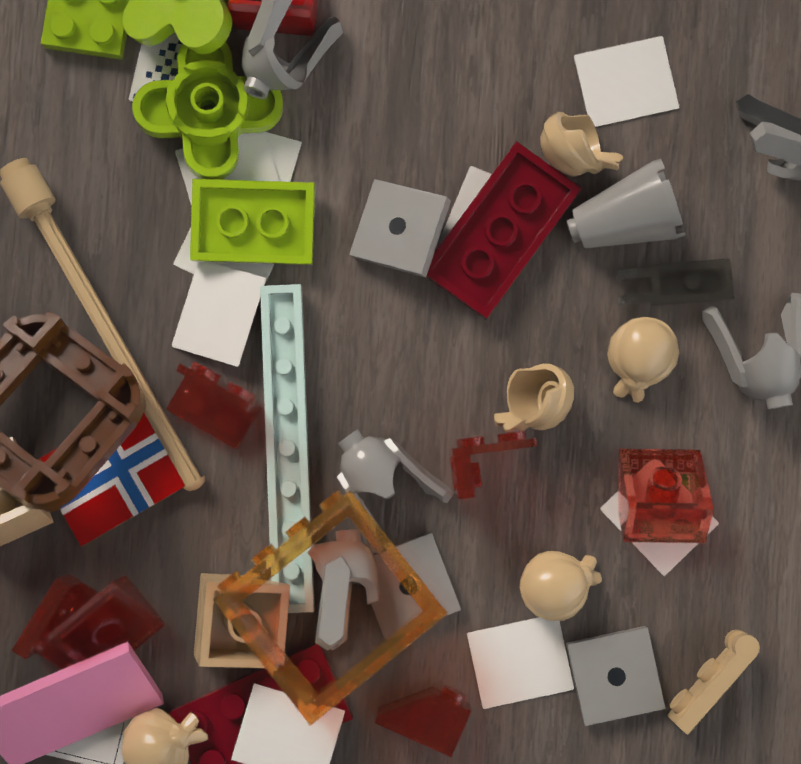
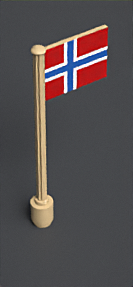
[0,158,205,547]

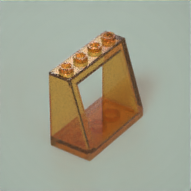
[213,490,448,726]

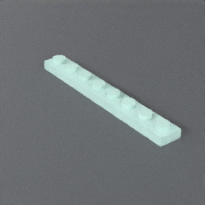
[260,284,315,613]

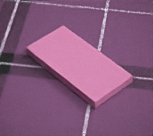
[0,642,164,764]

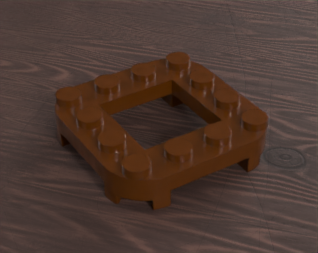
[0,311,146,512]

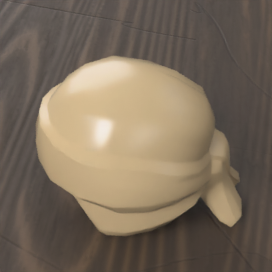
[540,112,623,177]
[607,317,680,403]
[494,364,574,432]
[519,551,602,621]
[121,708,208,764]

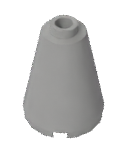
[567,158,686,248]

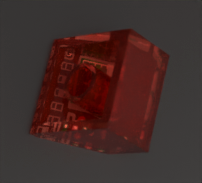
[618,449,714,543]

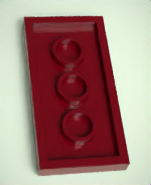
[426,141,582,320]
[169,643,353,764]

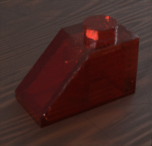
[375,685,472,758]

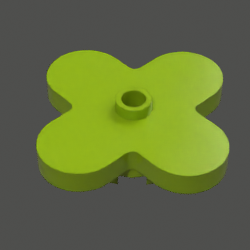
[122,0,232,54]
[132,42,283,180]

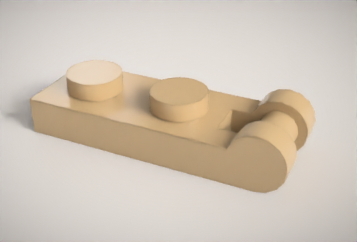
[667,629,760,735]

